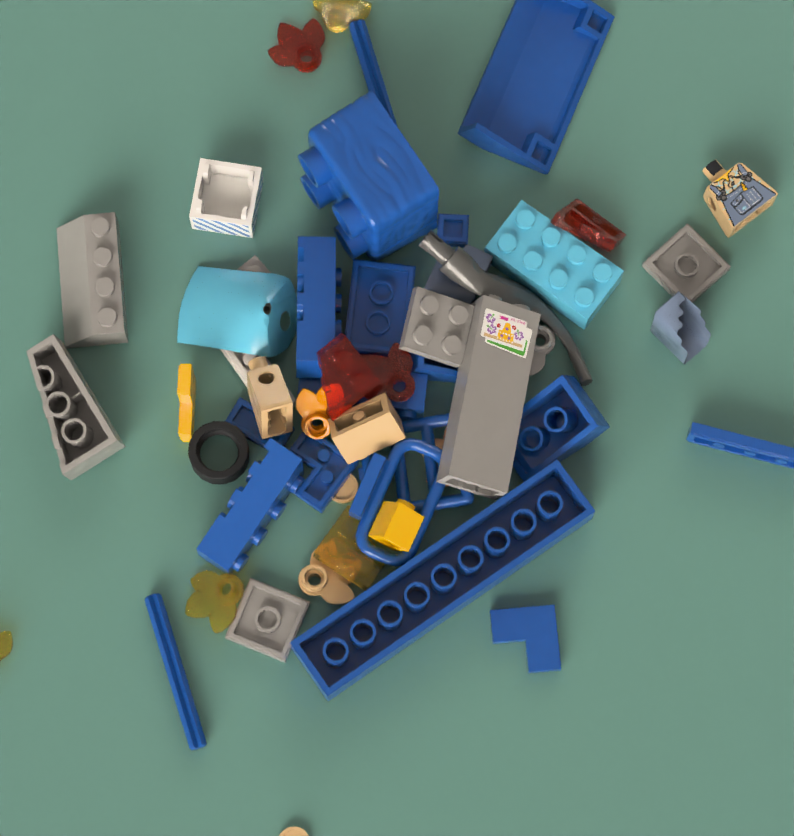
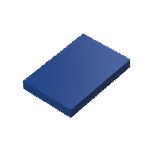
[343,259,416,359]

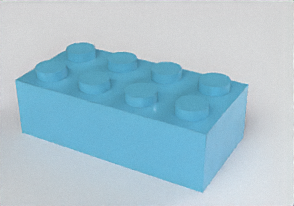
[484,200,624,330]

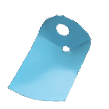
[177,266,297,357]

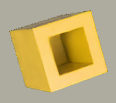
[368,499,424,552]

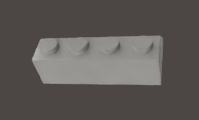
[56,212,128,349]

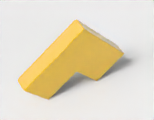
[177,364,196,442]

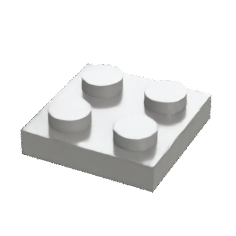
[399,286,475,368]

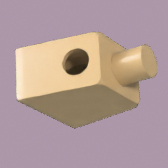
[247,357,293,439]

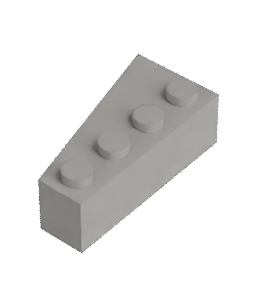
[26,334,126,480]

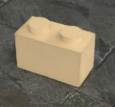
[327,393,406,465]

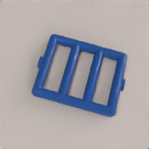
[358,413,474,519]

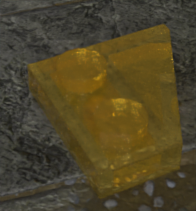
[313,505,385,591]

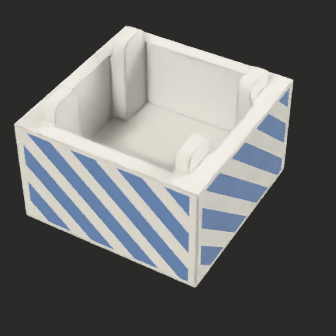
[189,158,264,238]

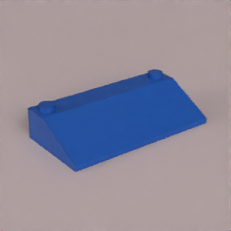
[457,0,615,175]

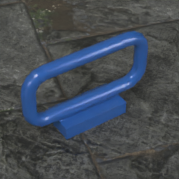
[349,438,446,567]

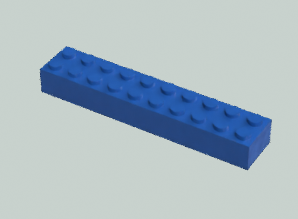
[290,459,595,701]

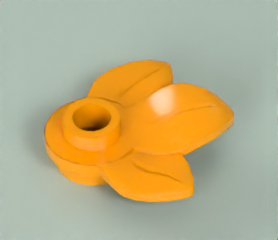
[296,382,352,440]

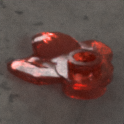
[268,18,325,73]
[358,342,415,402]

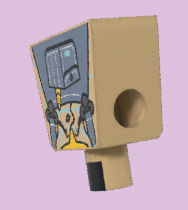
[702,159,778,238]

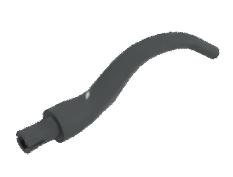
[418,230,593,386]

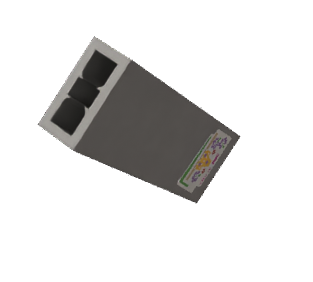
[436,294,541,500]

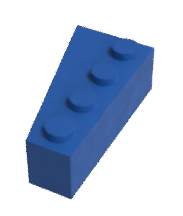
[296,236,342,378]
[196,437,305,577]

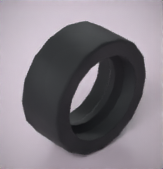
[188,421,250,485]

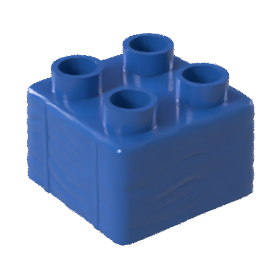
[298,90,439,262]

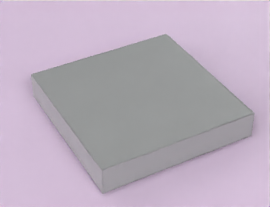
[642,223,731,303]
[225,578,310,663]

